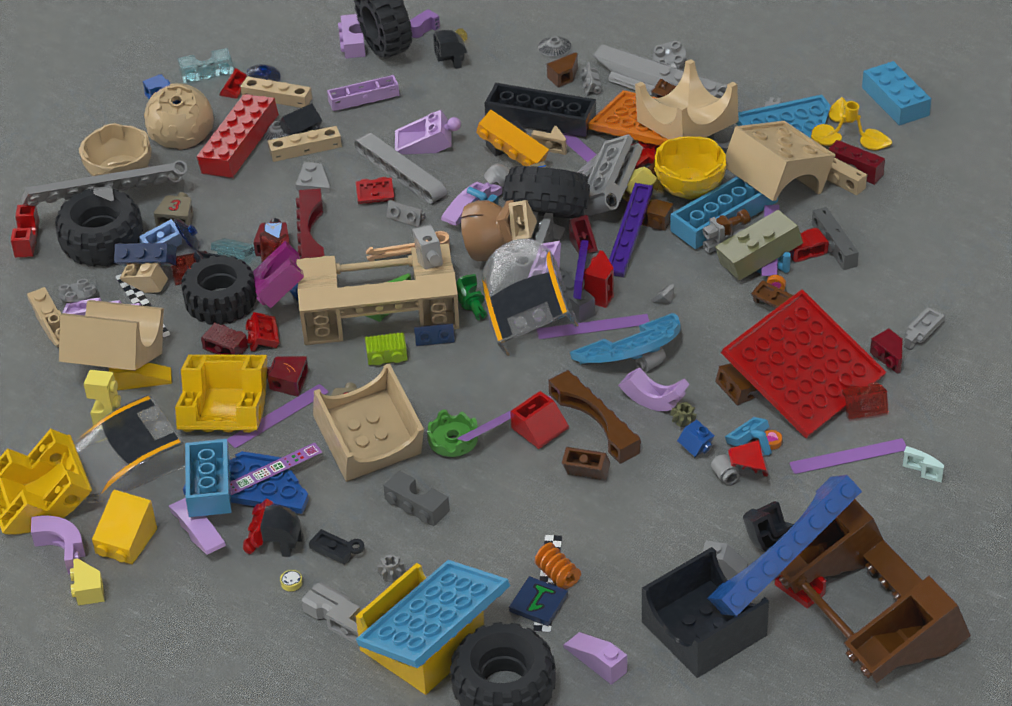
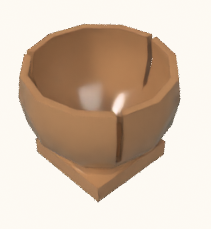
[461,200,520,261]

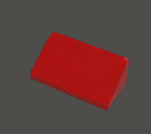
[219,68,250,99]

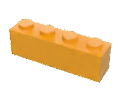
[476,110,549,166]

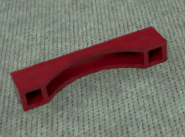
[296,188,325,259]

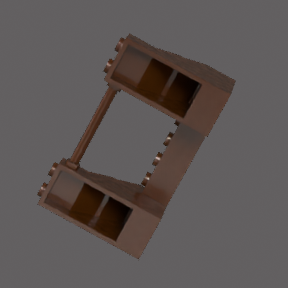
[778,499,971,683]

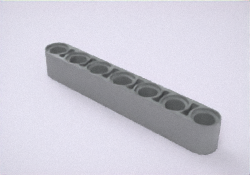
[354,133,447,204]

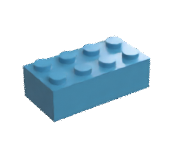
[862,61,931,126]
[185,439,231,517]

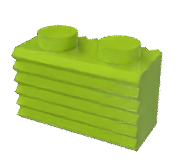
[365,332,407,365]

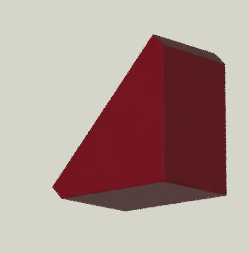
[569,215,598,254]

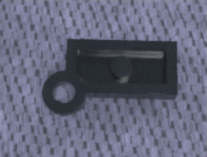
[309,529,365,564]

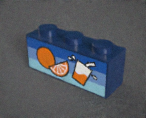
[114,243,177,267]

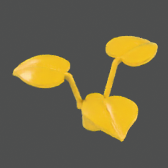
[810,97,892,150]

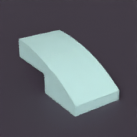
[903,446,944,482]

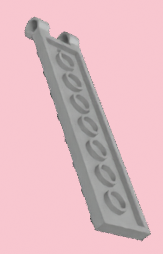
[21,160,187,206]

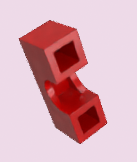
[10,204,40,257]

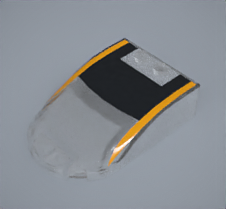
[482,239,579,356]
[74,394,185,503]

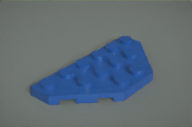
[183,451,309,514]

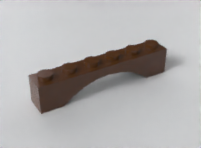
[548,370,641,464]

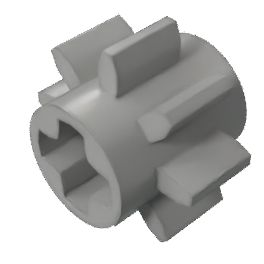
[377,555,405,582]

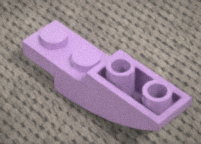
[441,182,502,225]

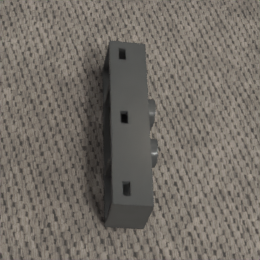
[812,207,859,270]

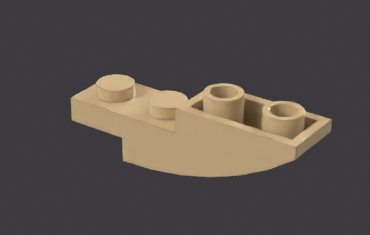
[27,287,61,347]

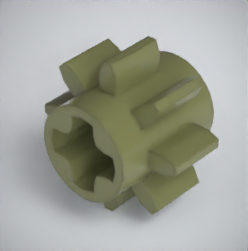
[670,402,697,427]

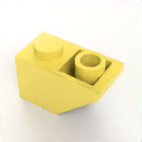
[622,167,657,202]
[70,558,104,606]

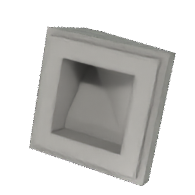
[93,186,114,201]

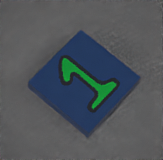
[509,576,568,626]

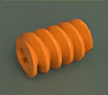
[535,543,581,589]

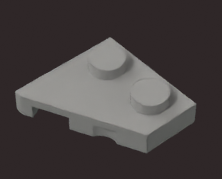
[296,162,331,193]

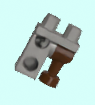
[703,209,751,253]

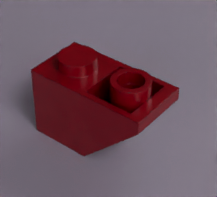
[870,328,903,374]

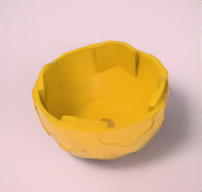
[654,136,727,199]

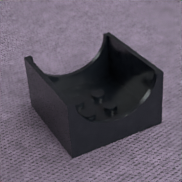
[642,547,769,678]

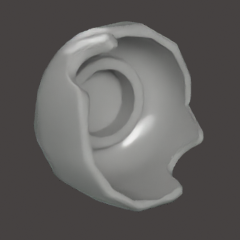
[484,164,509,187]

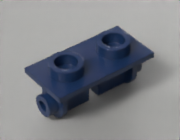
[414,323,455,346]

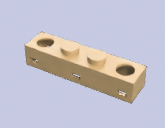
[240,77,312,108]
[267,126,342,162]
[826,158,867,195]

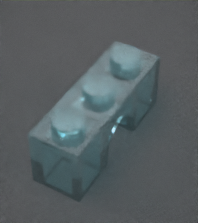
[178,48,233,83]

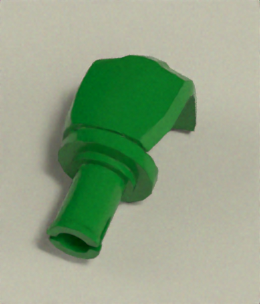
[456,274,487,320]

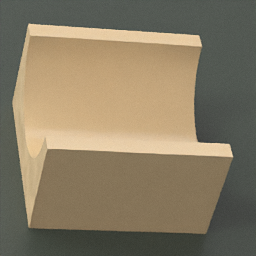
[59,300,164,370]

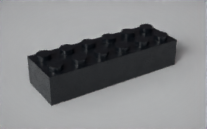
[484,82,596,137]

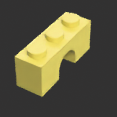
[84,370,121,428]

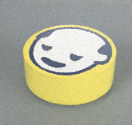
[280,570,303,591]

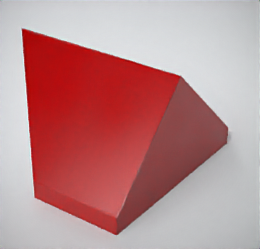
[728,440,769,477]

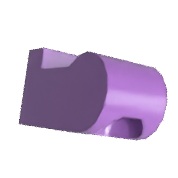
[410,9,440,38]

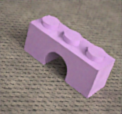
[338,14,365,59]

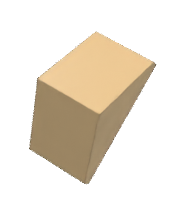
[509,200,537,241]

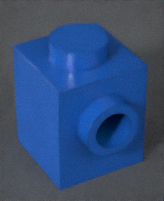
[677,420,715,457]

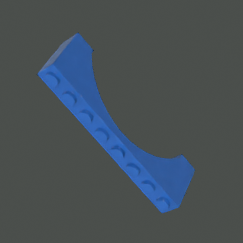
[707,475,862,616]

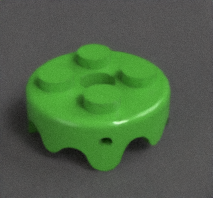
[427,409,478,457]

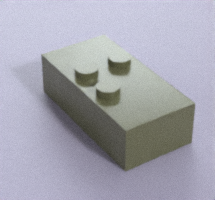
[715,210,803,281]

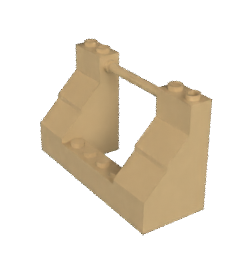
[297,244,459,345]

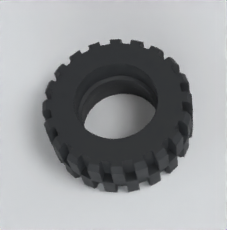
[181,255,257,324]

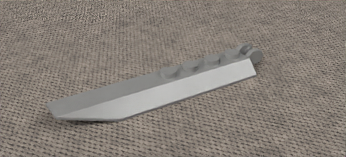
[593,44,727,98]

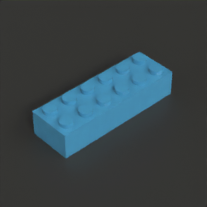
[670,176,778,249]

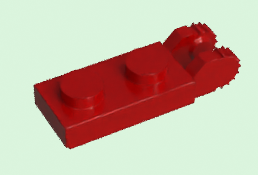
[243,499,273,554]

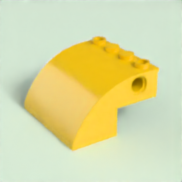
[175,354,267,433]
[0,428,92,534]

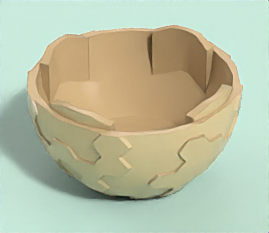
[144,83,214,150]
[79,123,152,176]

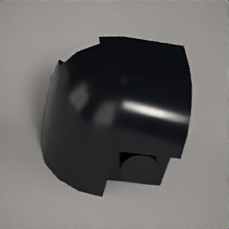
[433,30,467,69]
[743,501,794,552]
[260,504,303,557]

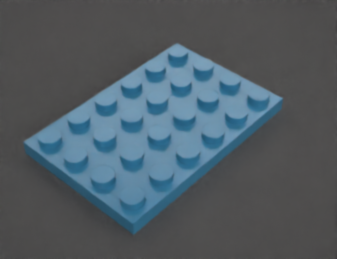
[356,560,510,668]

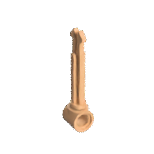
[366,231,451,261]

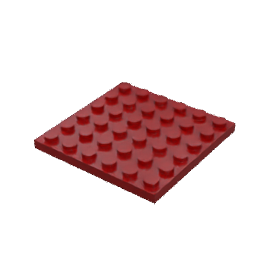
[721,289,887,439]

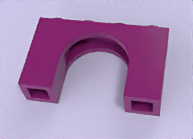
[253,240,304,308]

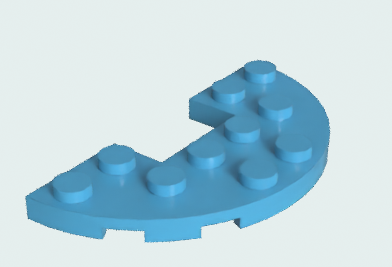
[570,313,681,364]

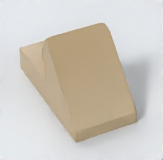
[531,126,567,155]

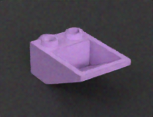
[395,110,461,154]

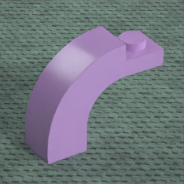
[618,367,690,411]
[31,516,85,574]

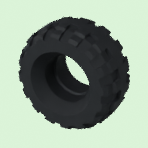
[503,166,590,218]
[55,189,143,267]
[450,622,556,706]

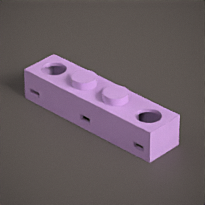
[327,75,399,111]

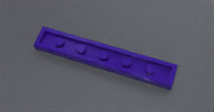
[609,183,653,277]
[573,240,588,299]

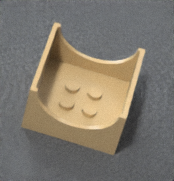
[726,121,835,201]
[313,363,424,482]

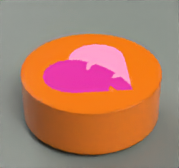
[767,275,786,291]
[765,430,782,450]

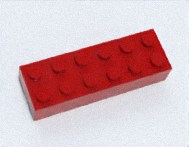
[196,94,279,178]

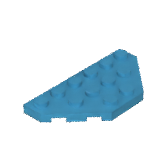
[736,95,831,137]

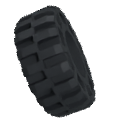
[354,0,412,58]

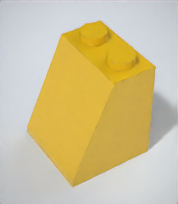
[92,490,157,565]

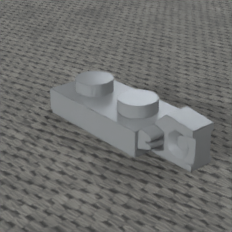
[904,307,945,349]

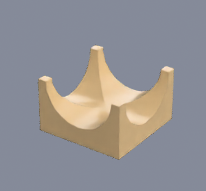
[635,59,738,139]

